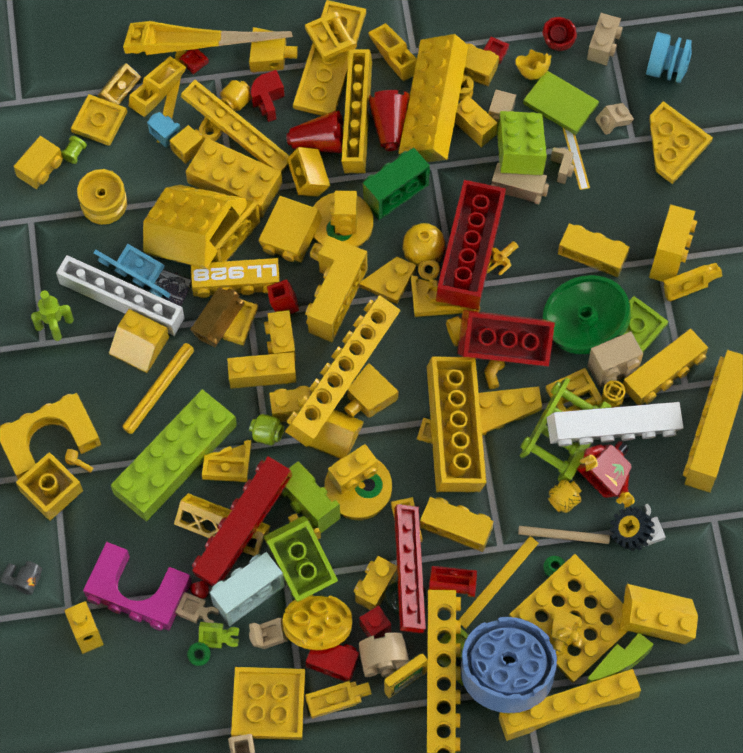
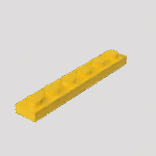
[181,80,289,172]

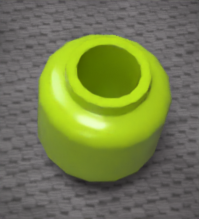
[249,414,284,446]

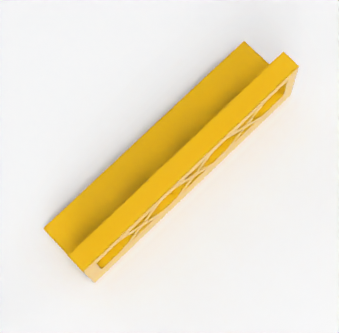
[174,493,271,556]

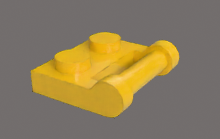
[305,12,357,61]
[545,368,603,412]

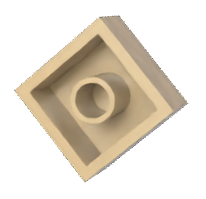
[587,332,643,388]

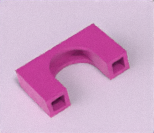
[83,542,192,631]

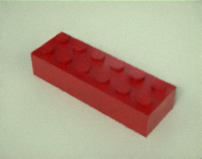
[436,180,506,310]

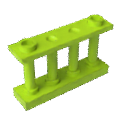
[519,378,611,482]

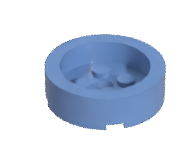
[461,617,557,713]

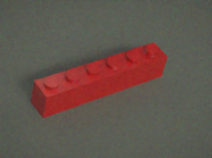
[192,456,293,586]

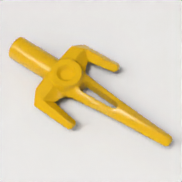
[487,241,519,275]

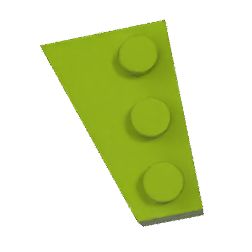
[281,461,340,533]

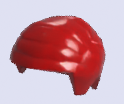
[542,17,577,51]

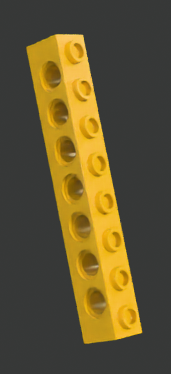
[285,295,401,447]
[427,590,461,753]

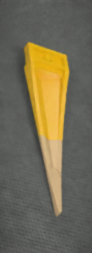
[123,21,293,55]

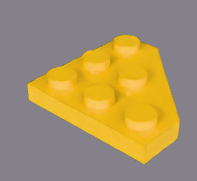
[649,101,713,184]

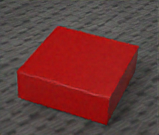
[484,37,510,64]
[179,49,209,75]

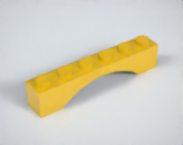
[499,669,641,741]

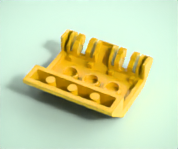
[143,185,247,269]

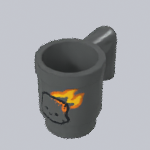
[1,561,43,595]

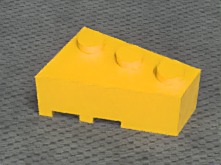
[649,204,697,282]

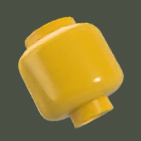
[220,80,251,111]

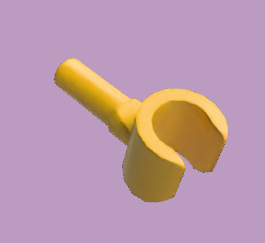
[65,449,94,472]

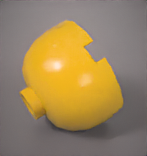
[403,223,445,267]

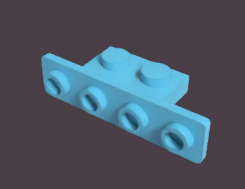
[93,244,171,298]

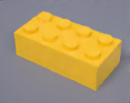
[186,138,282,218]

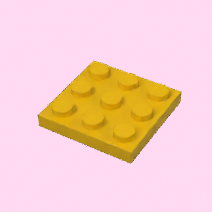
[231,667,305,740]

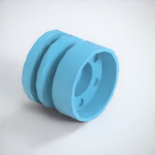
[646,32,692,83]

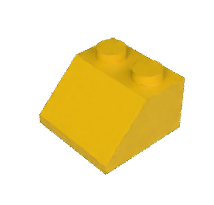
[109,309,169,373]

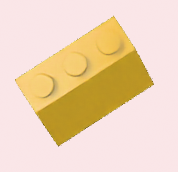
[210,200,260,262]
[620,584,698,644]

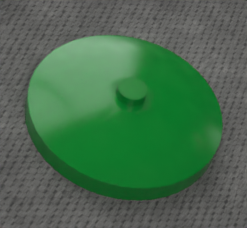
[543,275,631,354]

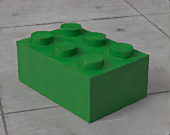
[363,148,430,220]

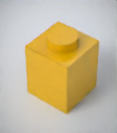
[169,125,204,164]

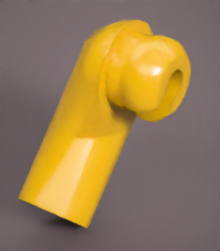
[484,360,505,389]

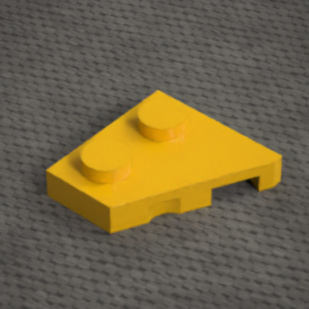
[360,257,416,304]
[202,440,251,482]

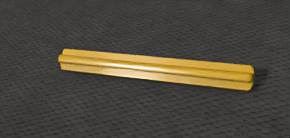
[122,343,194,434]

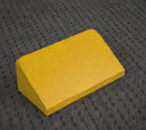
[97,63,141,105]

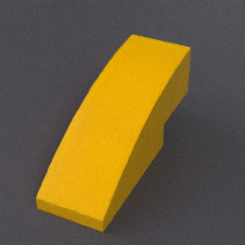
[368,23,417,81]
[128,56,186,117]

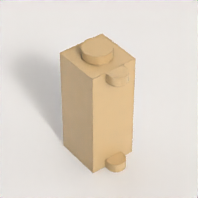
[491,163,549,205]

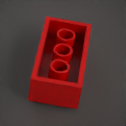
[457,310,555,366]

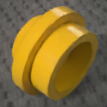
[418,259,440,280]

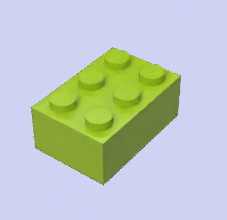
[497,111,547,175]
[263,516,338,602]

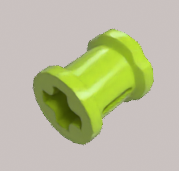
[61,136,87,164]

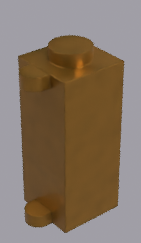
[190,287,245,347]

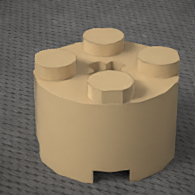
[359,633,409,677]

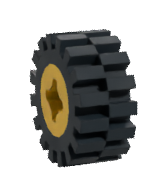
[610,507,655,551]

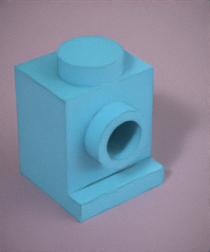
[147,112,181,148]

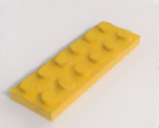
[293,0,366,116]

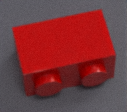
[306,644,360,682]

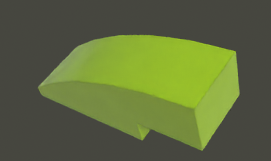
[586,633,654,684]

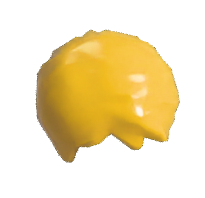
[515,49,551,80]

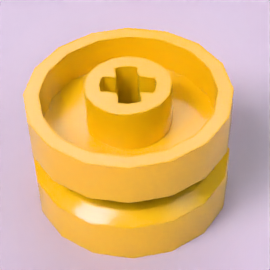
[77,169,127,225]

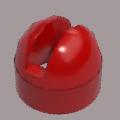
[190,581,209,599]

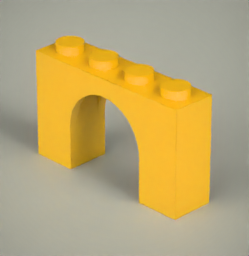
[0,393,101,480]

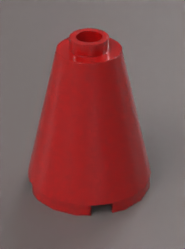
[369,90,410,151]
[286,111,344,153]

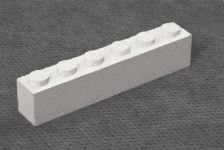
[56,255,185,336]
[546,402,684,446]

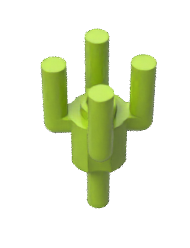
[31,290,74,341]

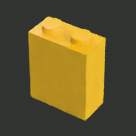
[258,196,322,262]

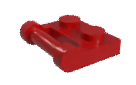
[429,566,477,597]

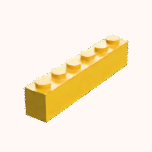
[342,49,372,173]

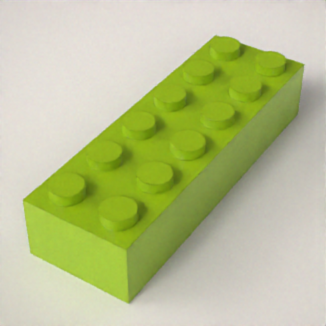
[111,389,237,522]

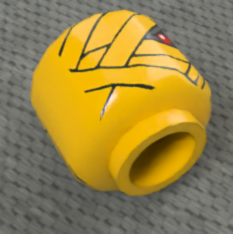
[548,480,582,513]

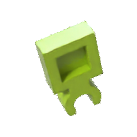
[199,622,239,648]

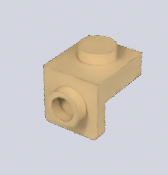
[596,103,634,135]
[551,147,575,184]
[249,618,288,649]

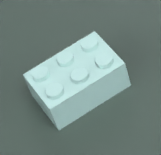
[210,552,285,626]

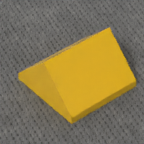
[308,410,364,459]

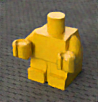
[551,609,583,652]

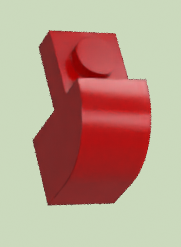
[251,70,285,122]

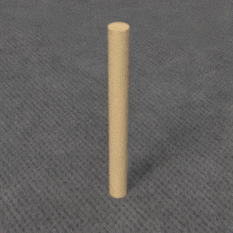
[518,526,610,544]

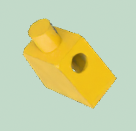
[249,27,298,73]
[344,363,398,418]
[64,601,104,654]

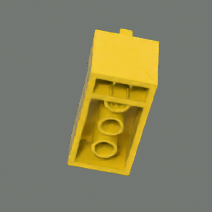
[305,236,368,343]

